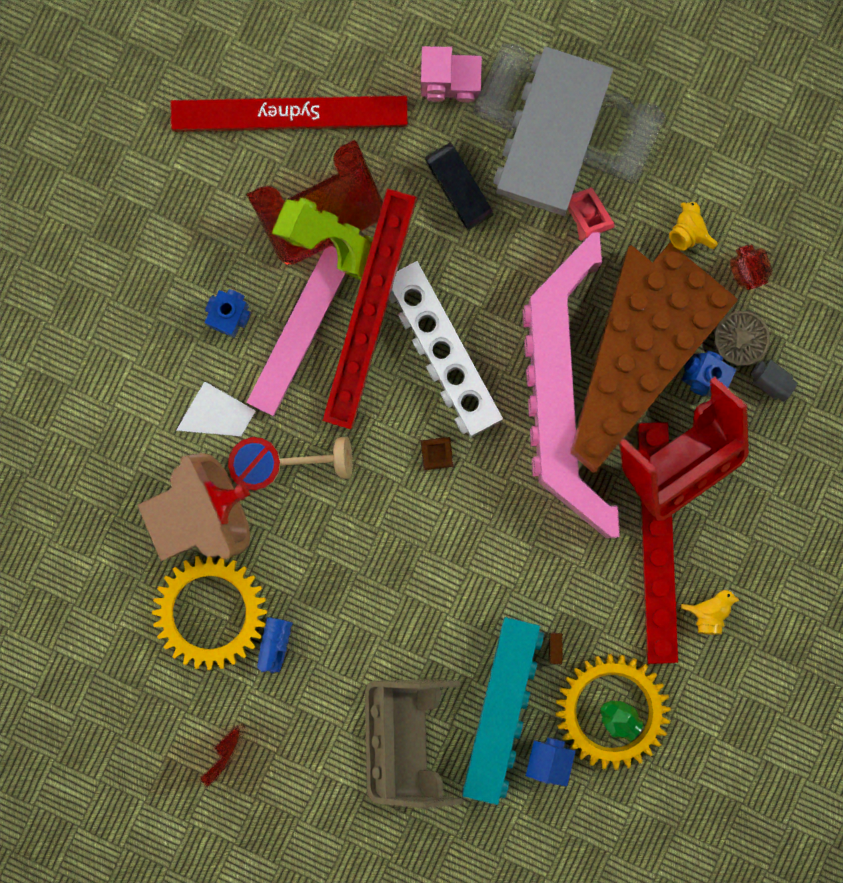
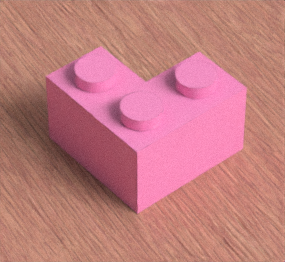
[421,46,482,102]

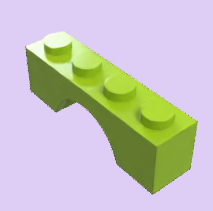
[272,198,373,281]

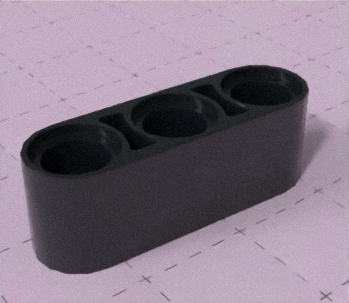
[424,142,494,230]

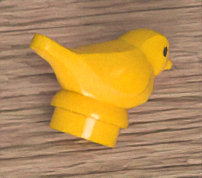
[669,202,718,251]
[681,590,739,635]

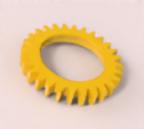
[152,556,268,670]
[555,654,671,770]

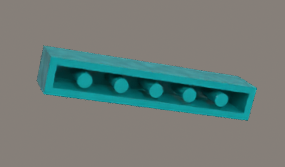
[462,617,544,805]

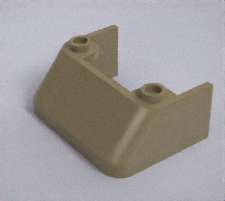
[365,679,463,809]

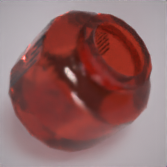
[729,244,773,290]

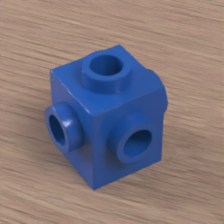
[204,289,251,338]
[682,351,736,397]

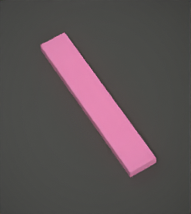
[246,244,346,417]

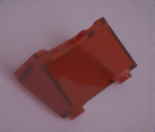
[246,140,383,265]

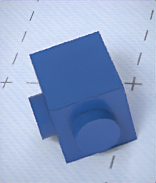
[525,737,576,786]

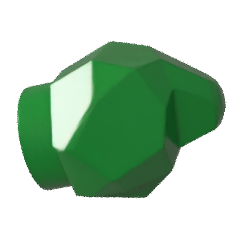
[600,701,643,741]

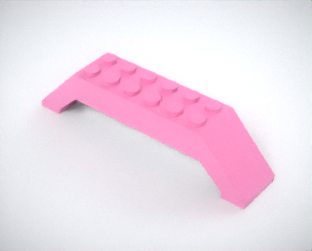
[522,232,620,539]

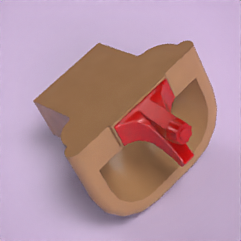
[137,453,250,561]

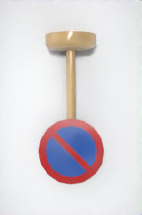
[228,437,353,491]

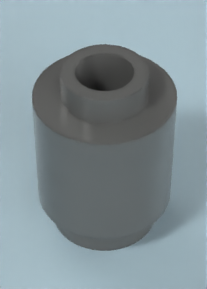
[751,359,798,402]

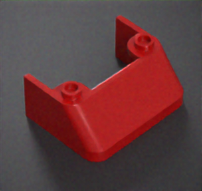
[619,377,749,521]

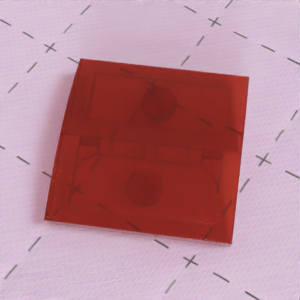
[199,723,246,788]

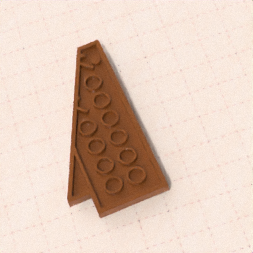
[570,243,738,473]

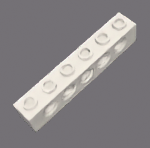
[389,261,503,438]

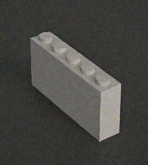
[493,46,614,216]

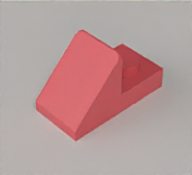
[567,187,615,241]

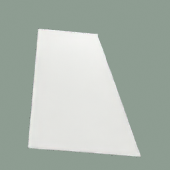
[176,381,256,436]

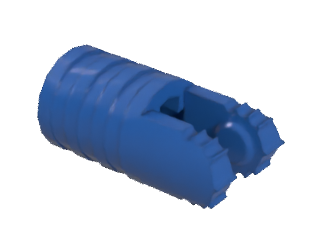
[257,617,293,673]

